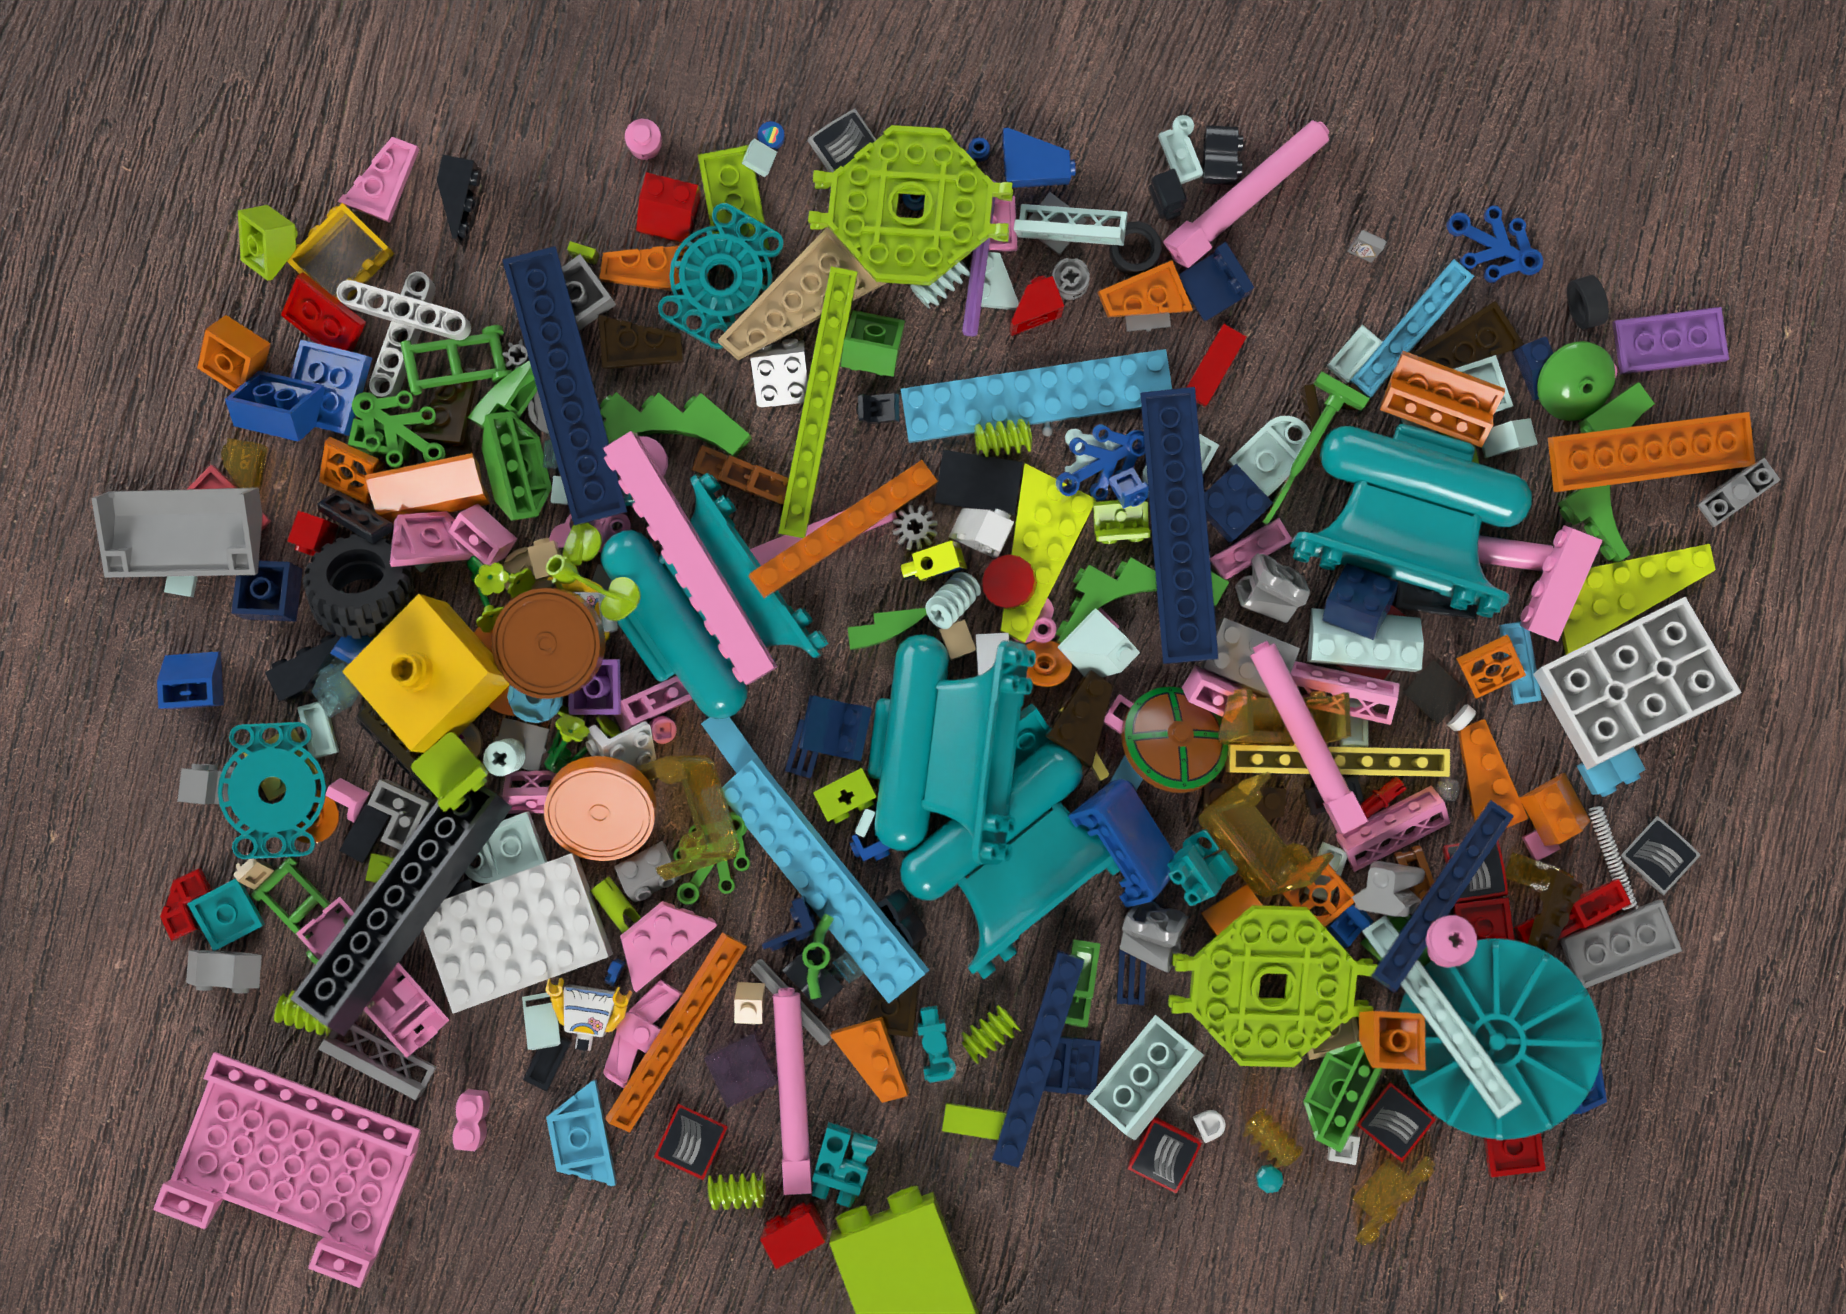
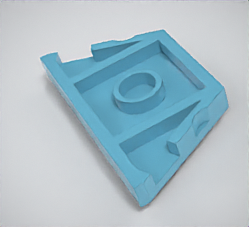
[546,1079,617,1186]

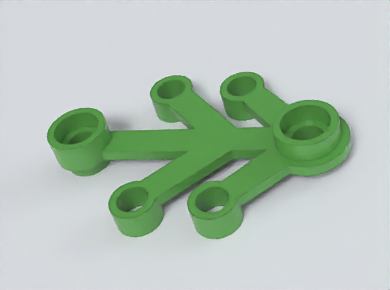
[352,391,446,468]
[673,812,751,905]

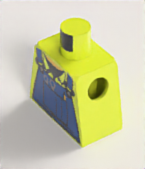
[901,541,967,581]

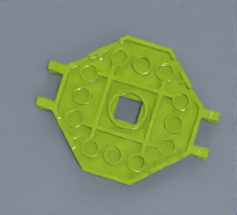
[808,125,1013,286]
[1168,905,1377,1067]

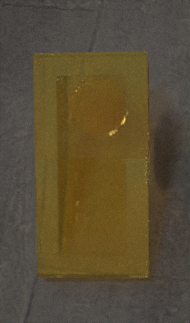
[221,438,268,493]
[1505,852,1574,893]

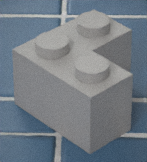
[178,763,235,804]
[368,779,436,850]

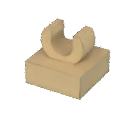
[233,853,274,890]

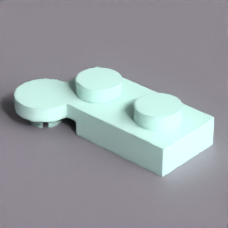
[1158,115,1204,184]

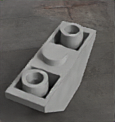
[1697,458,1780,527]

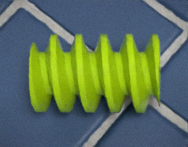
[974,418,1032,457]
[274,990,332,1036]
[961,1005,1021,1064]
[708,1172,766,1210]

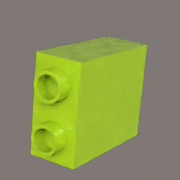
[829,1186,979,1314]

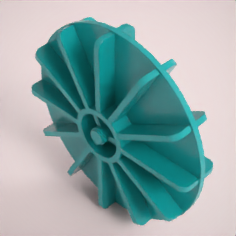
[1399,938,1602,1140]

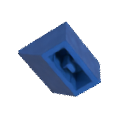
[157,651,224,709]

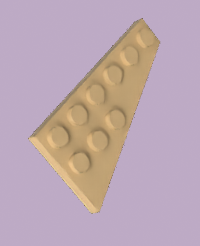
[718,227,886,360]

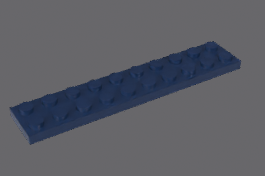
[502,246,628,526]
[1140,387,1219,664]

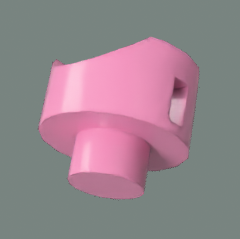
[625,119,662,160]

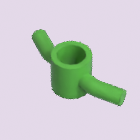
[802,913,834,999]

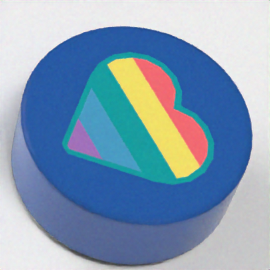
[758,121,785,150]

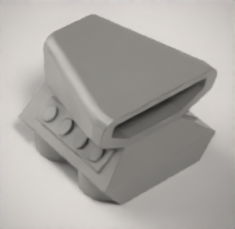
[1235,553,1310,623]
[1352,861,1425,917]
[1120,901,1188,973]

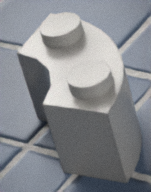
[186,950,262,993]

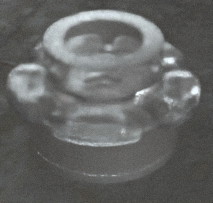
[1436,777,1459,803]

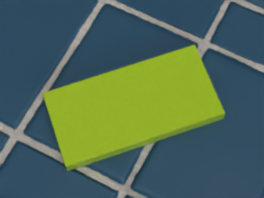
[698,145,770,251]

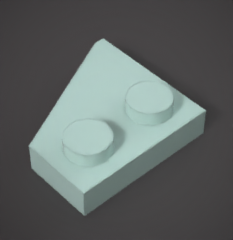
[981,252,1019,310]

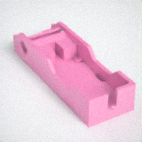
[296,897,449,1058]

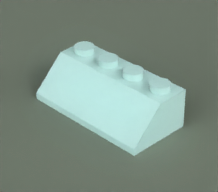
[1307,608,1424,672]
[1086,1015,1204,1140]

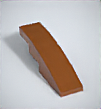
[691,445,789,506]

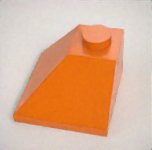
[1359,1011,1425,1070]

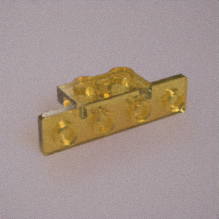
[1352,1156,1435,1246]

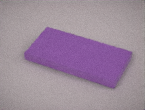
[1612,307,1729,375]

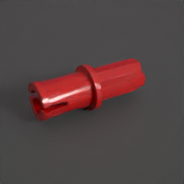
[1360,776,1406,819]

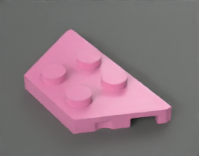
[390,511,473,567]
[620,901,717,992]

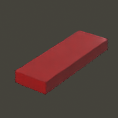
[1186,324,1247,407]

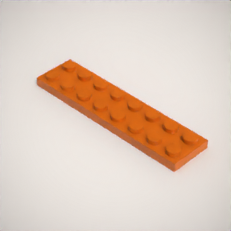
[1548,412,1755,492]

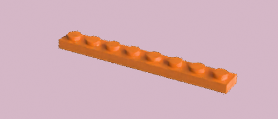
[748,460,938,598]
[605,932,747,1133]

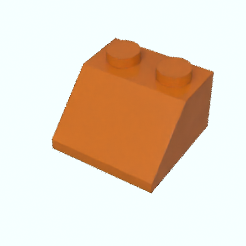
[197,315,271,392]
[1519,773,1590,846]
[1201,884,1263,937]

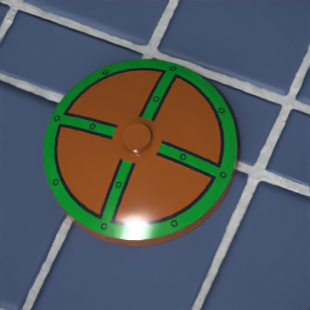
[1121,687,1229,793]

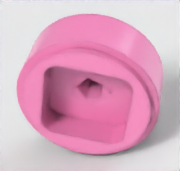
[649,715,676,744]

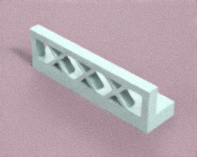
[1014,204,1128,246]

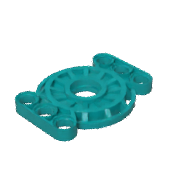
[658,203,783,349]
[218,722,326,859]

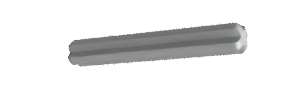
[750,959,832,1046]

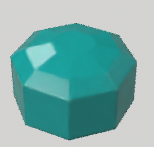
[1255,1164,1284,1193]

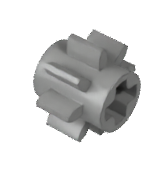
[502,339,529,369]

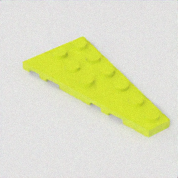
[1000,463,1096,643]
[1561,544,1716,655]

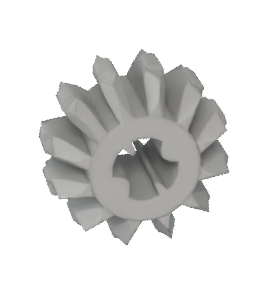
[892,505,938,551]

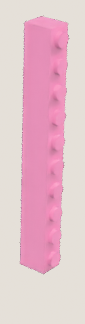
[603,431,778,685]

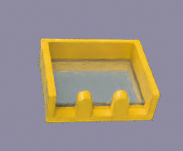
[287,203,395,302]

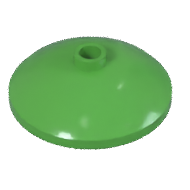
[1537,341,1615,421]

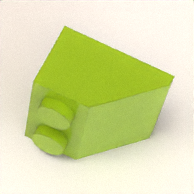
[238,205,298,281]

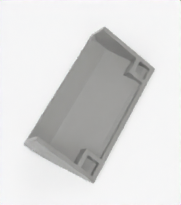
[91,488,263,578]

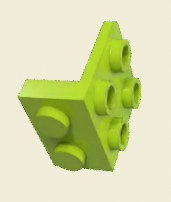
[411,732,488,812]

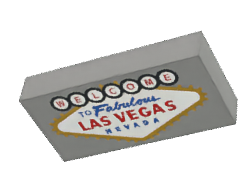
[1347,230,1386,263]

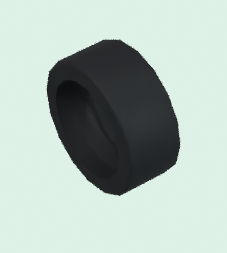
[1109,221,1162,276]
[1567,275,1609,330]

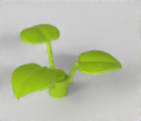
[546,523,641,621]

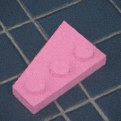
[338,137,419,223]

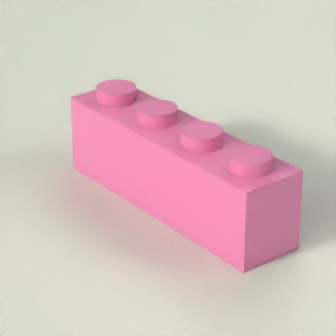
[1520,525,1603,641]

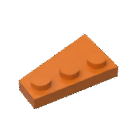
[1097,260,1193,317]
[830,1017,909,1103]

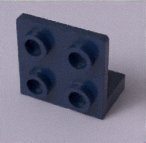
[1179,242,1255,321]
[799,695,872,761]
[761,895,817,952]

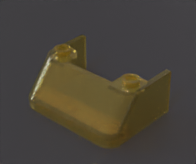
[1218,689,1351,746]
[635,755,740,881]
[1199,772,1334,897]

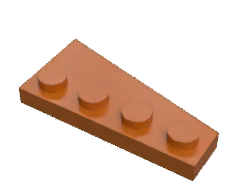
[599,244,710,292]
[1458,719,1528,828]

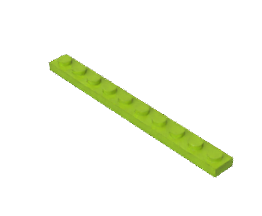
[778,266,858,538]

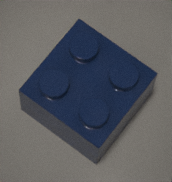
[1204,464,1273,543]
[231,561,303,622]
[1322,563,1398,640]

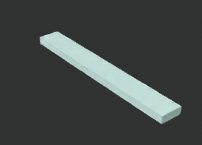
[1362,915,1522,1118]

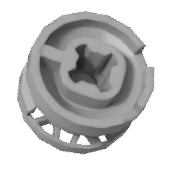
[1052,258,1090,300]

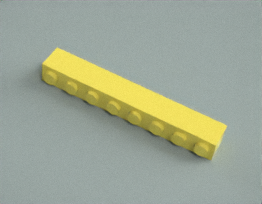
[1226,745,1450,777]

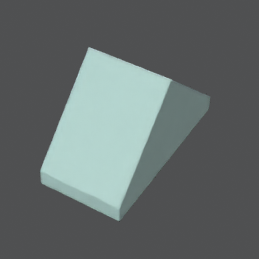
[1482,418,1538,458]

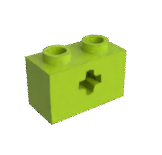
[813,768,877,824]

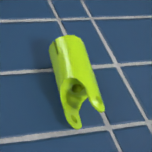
[590,876,641,934]

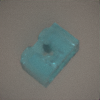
[312,663,360,718]

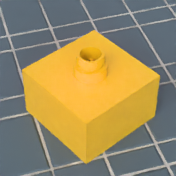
[342,594,510,753]

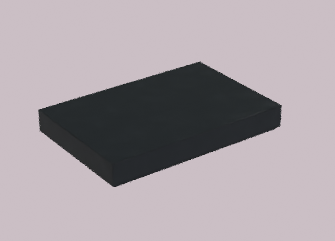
[935,449,1023,516]
[1394,565,1483,620]

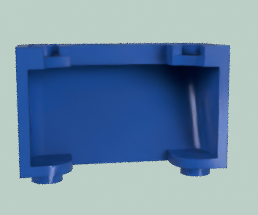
[1068,779,1176,908]

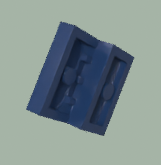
[1043,1036,1102,1095]

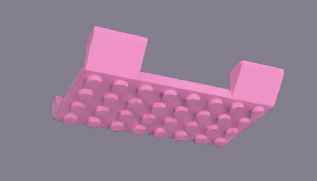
[153,1052,421,1288]

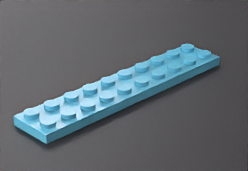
[901,349,1172,443]
[718,757,929,1003]

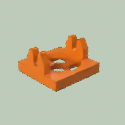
[319,436,385,504]
[1456,634,1526,699]
[1280,856,1355,927]

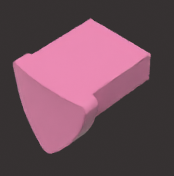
[325,778,369,823]

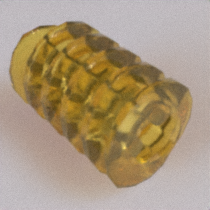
[1242,1108,1303,1169]

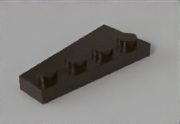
[1412,301,1524,369]

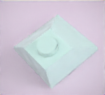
[1058,608,1140,677]

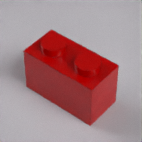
[287,510,339,556]

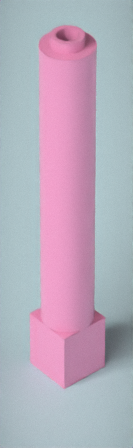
[1163,120,1329,268]
[1478,535,1553,572]
[1250,641,1368,834]
[773,987,813,1195]

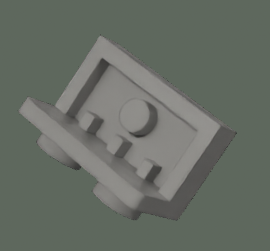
[614,841,682,903]

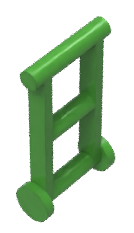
[400,325,512,395]
[251,857,349,964]

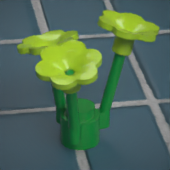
[467,555,536,632]
[544,705,621,774]

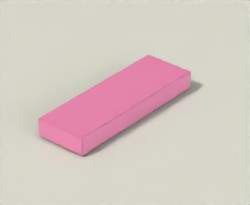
[1210,518,1292,580]

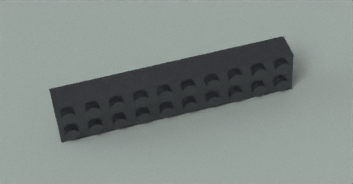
[290,786,512,1036]

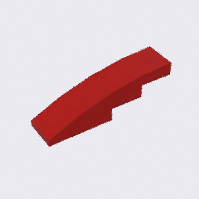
[1514,879,1631,944]

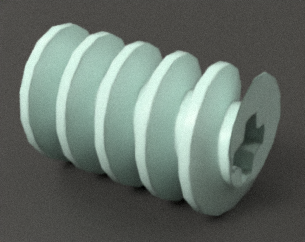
[911,260,970,309]
[925,572,981,629]
[483,738,526,776]

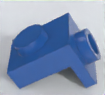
[1109,467,1149,509]
[849,834,890,861]
[1326,902,1374,949]

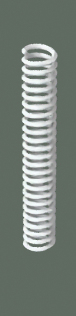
[1588,806,1639,910]

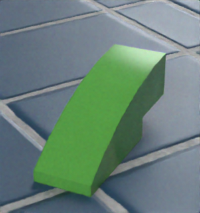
[468,361,537,430]
[848,608,927,650]
[1065,939,1100,1028]

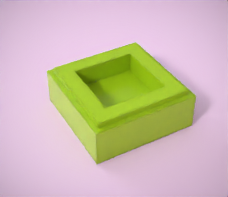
[567,241,600,265]

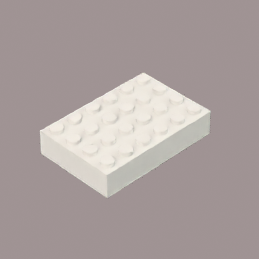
[1533,597,1741,770]
[423,853,613,1013]

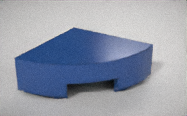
[604,959,626,987]

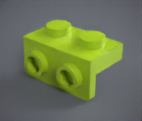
[1093,499,1151,544]

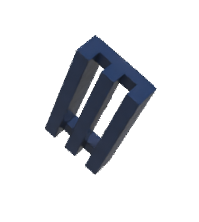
[785,719,818,778]
[1116,948,1146,1005]

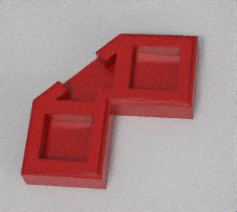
[160,868,212,941]

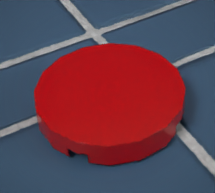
[982,554,1037,610]

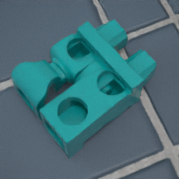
[1167,829,1238,906]
[918,1005,956,1082]
[812,1122,878,1208]

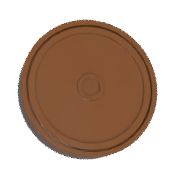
[492,588,606,699]

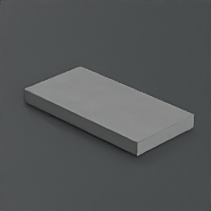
[1559,899,1682,988]

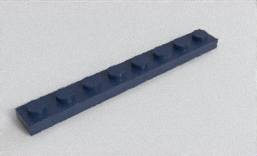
[1371,800,1514,992]
[992,951,1085,1168]

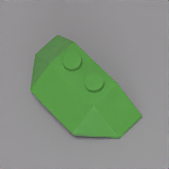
[482,411,552,521]
[1303,1041,1383,1153]

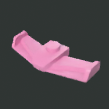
[603,980,683,1088]

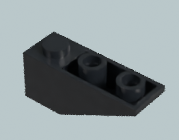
[437,154,481,245]
[265,634,342,702]

